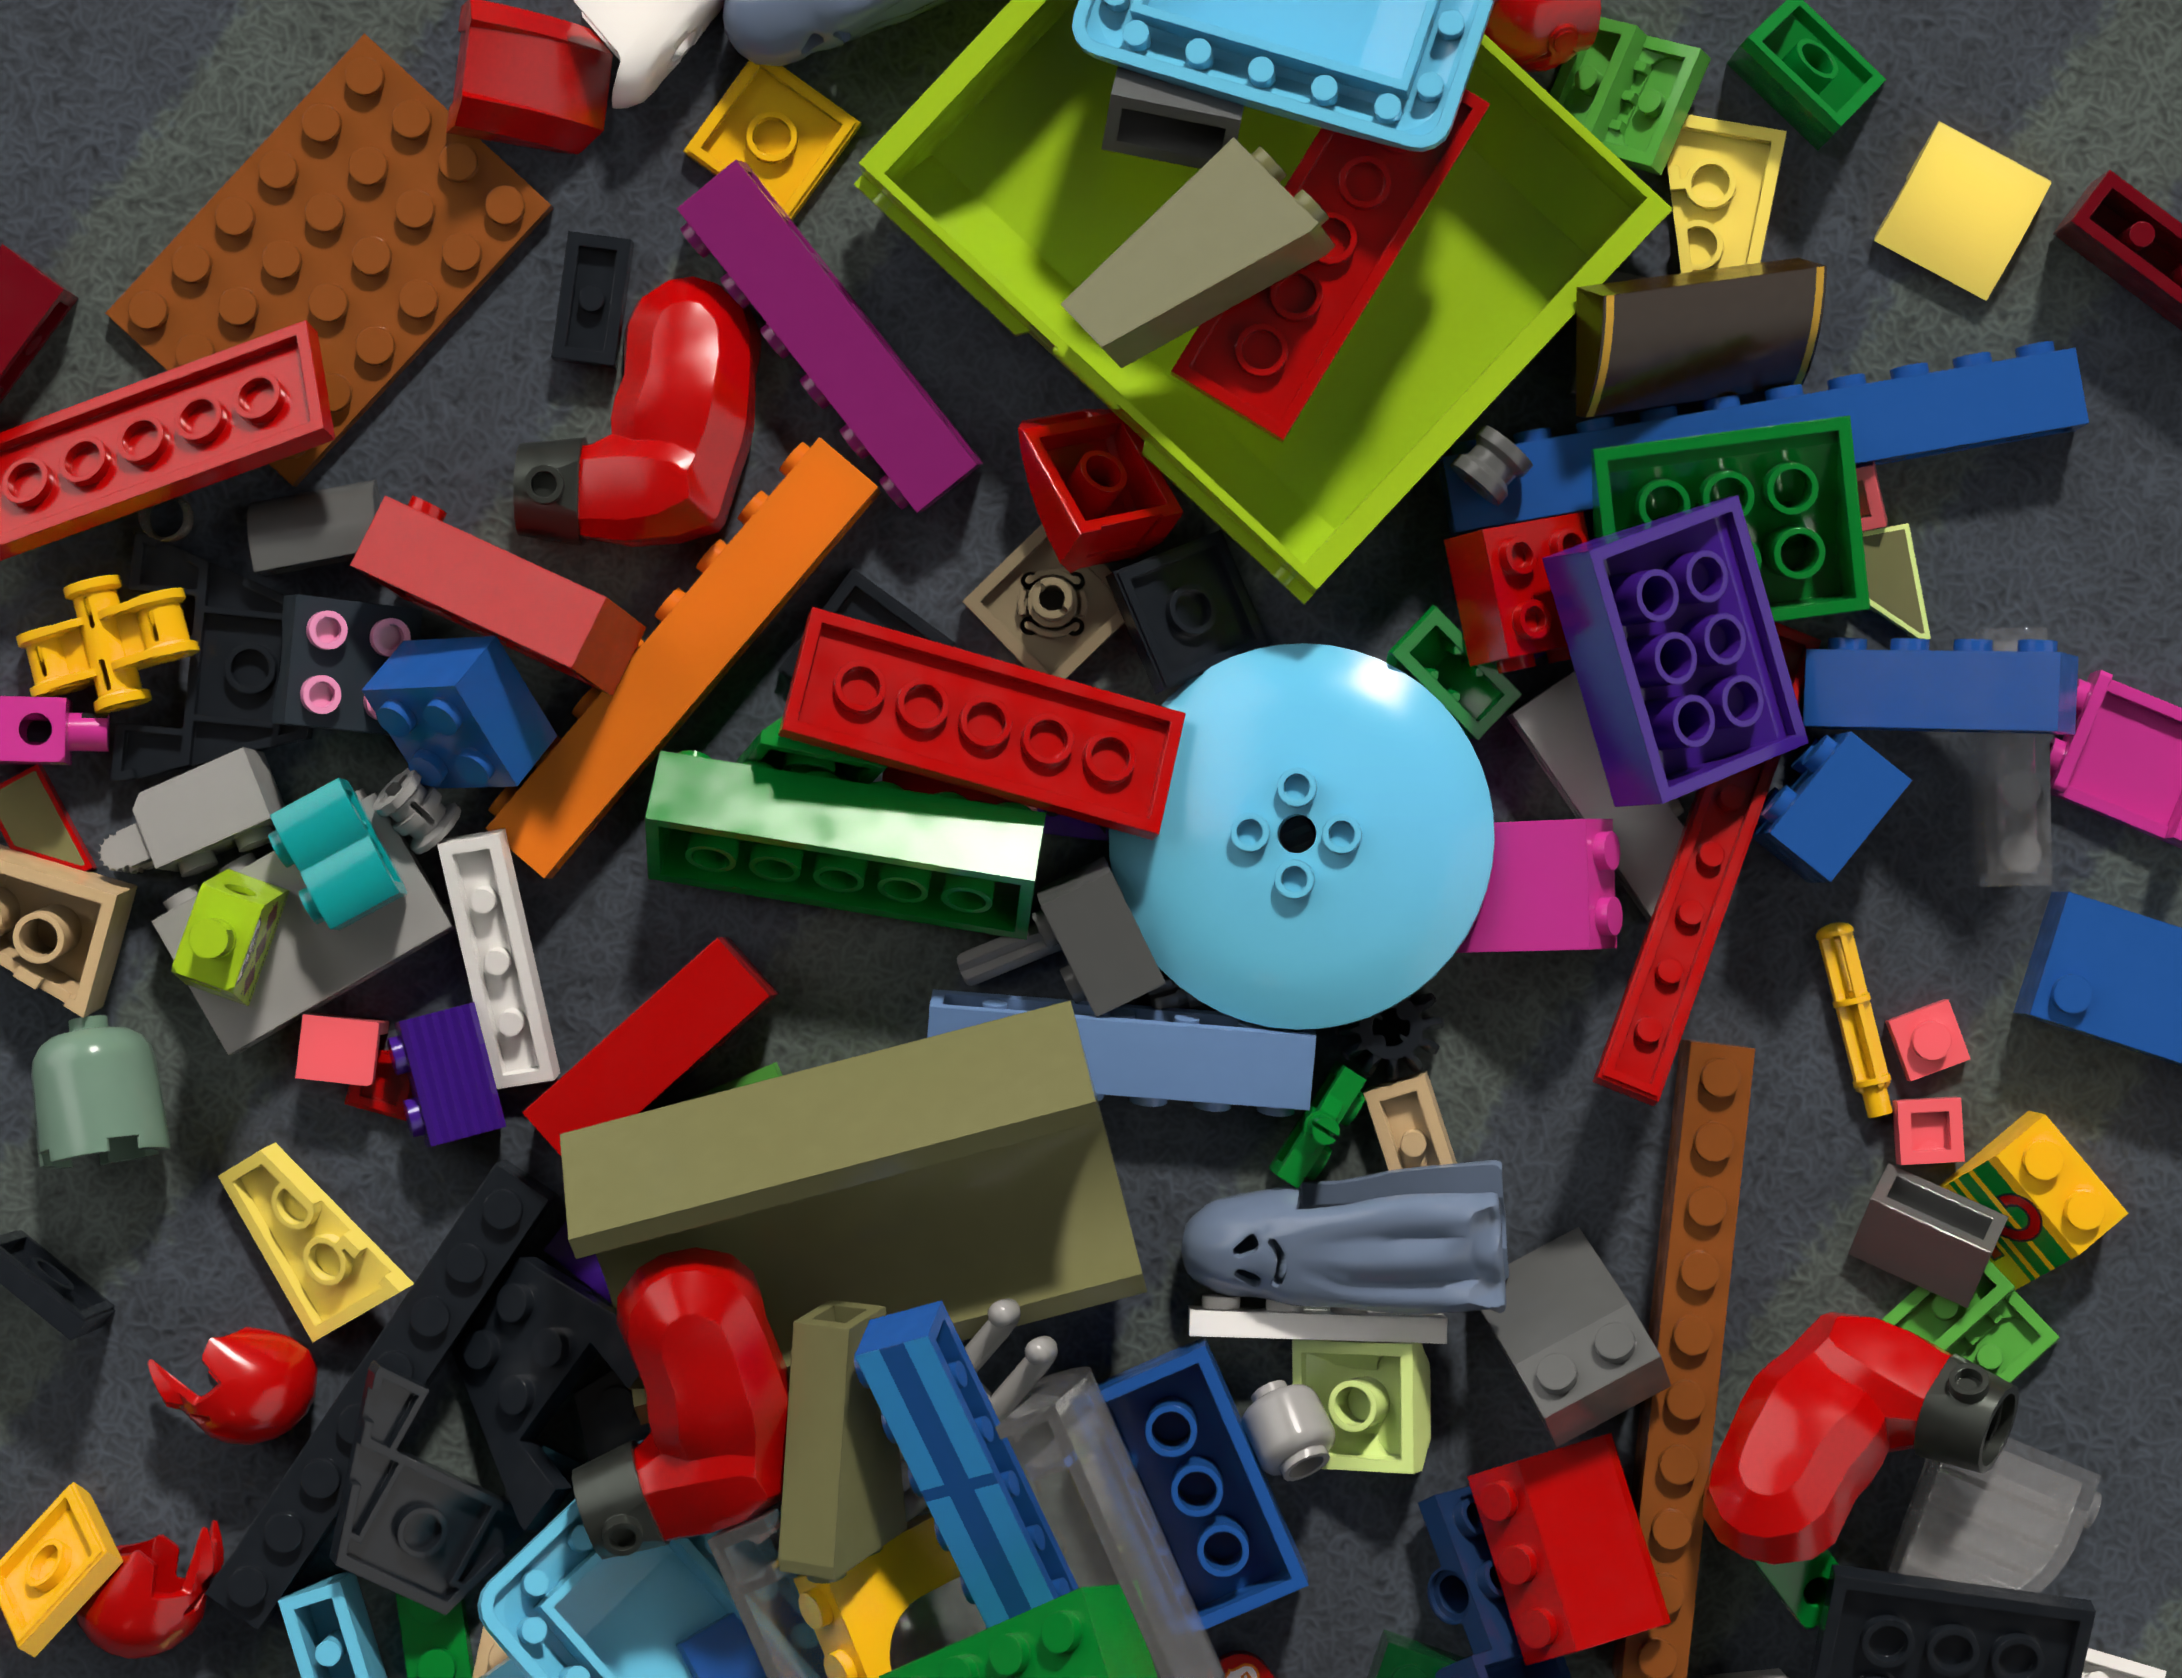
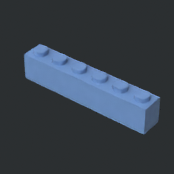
[927,989,1316,1117]

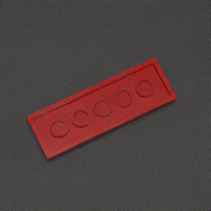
[1171,89,1490,443]
[0,320,335,561]
[778,607,1186,840]

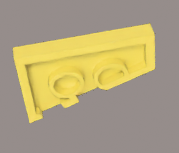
[1667,114,1787,273]
[218,1142,414,1342]

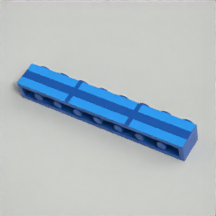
[854,1300,1079,1629]

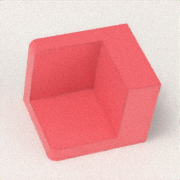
[295,1013,389,1086]

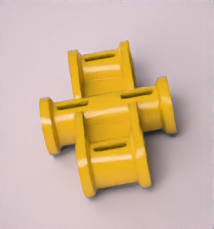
[16,575,200,714]

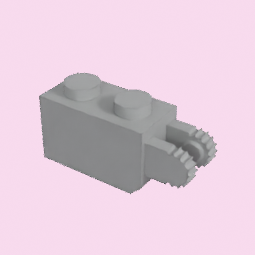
[98,747,285,877]

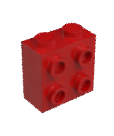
[1444,512,1589,674]

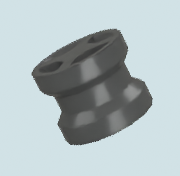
[1450,425,1533,507]

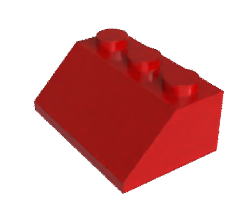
[1467,1433,1671,1666]

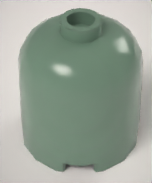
[31,1015,171,1169]

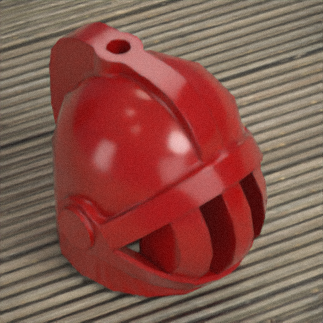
[1484,0,1601,72]

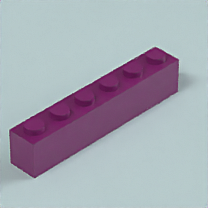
[676,160,984,513]

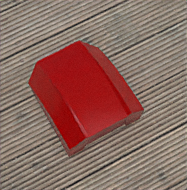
[446,0,613,155]
[1018,409,1184,573]

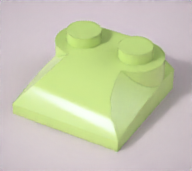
[1292,1339,1431,1474]

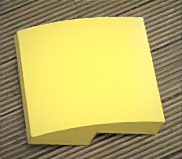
[1874,121,2051,301]

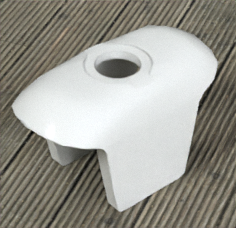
[573,0,724,109]

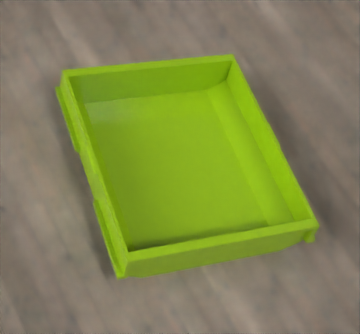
[854,0,1673,605]

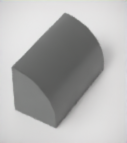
[1102,66,1244,169]
[247,479,381,577]
[1848,1163,2008,1308]

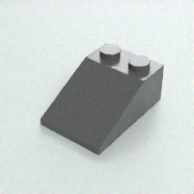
[1479,1227,1671,1447]

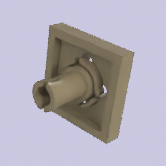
[962,524,1125,679]

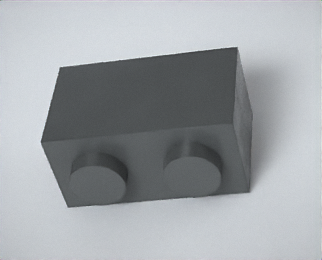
[1032,856,1166,1017]

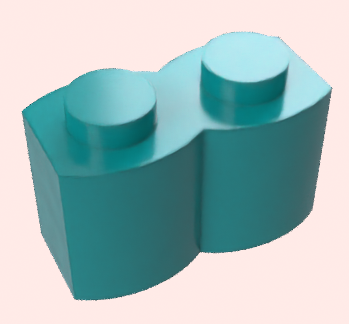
[268,778,408,931]

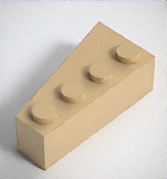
[0,844,137,1018]

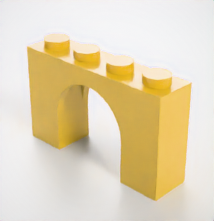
[793,1513,960,1678]

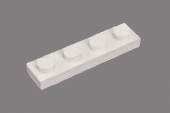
[437,828,560,1089]
[1188,1294,1448,1344]

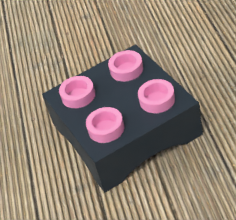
[272,594,423,736]

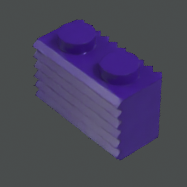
[387,1002,507,1147]

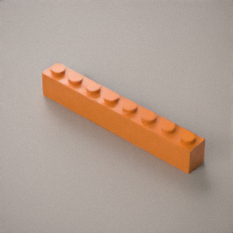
[485,437,881,879]

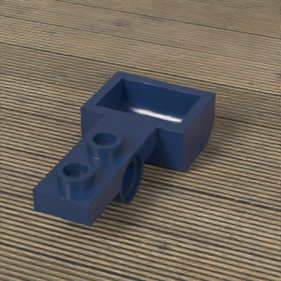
[1418,1486,1572,1678]

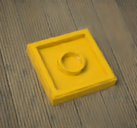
[683,61,862,221]
[0,1482,124,1657]

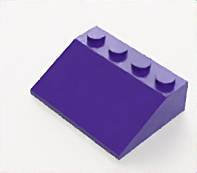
[1542,495,1809,807]

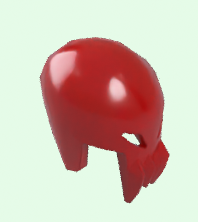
[147,1326,318,1445]
[76,1520,224,1659]

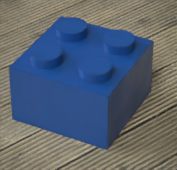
[361,636,557,788]
[1752,731,1912,883]

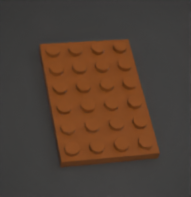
[105,33,554,487]

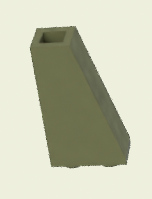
[1061,137,1335,368]
[778,1299,907,1583]

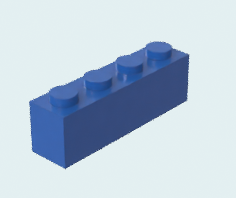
[1803,637,2078,735]

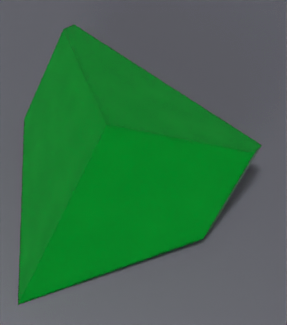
[1386,605,1522,740]

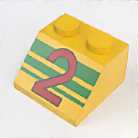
[1939,1111,2129,1290]

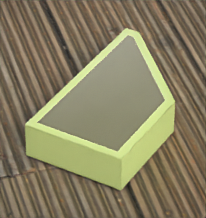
[1862,523,1931,639]

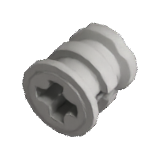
[373,768,461,854]

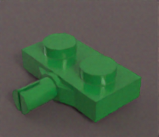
[1268,1061,1367,1189]

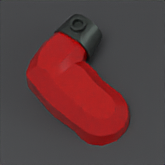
[513,276,761,547]
[572,1247,790,1560]
[1703,1312,2019,1565]

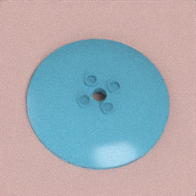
[1109,643,1495,1030]

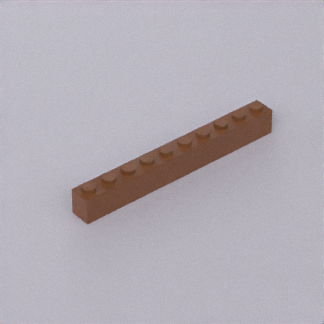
[1612,1039,1755,1678]

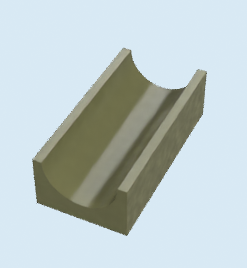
[560,1000,1147,1425]

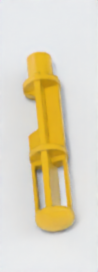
[1816,922,1893,1118]

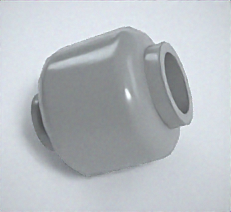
[1241,1380,1335,1481]

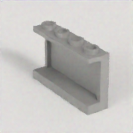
[151,789,456,1055]

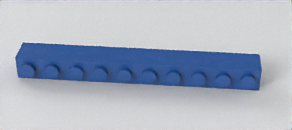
[1438,341,2089,538]

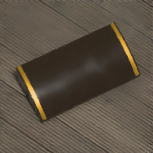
[1576,258,1827,418]

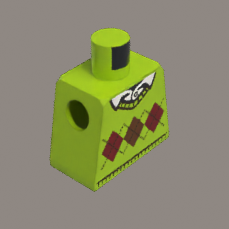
[171,869,290,1006]

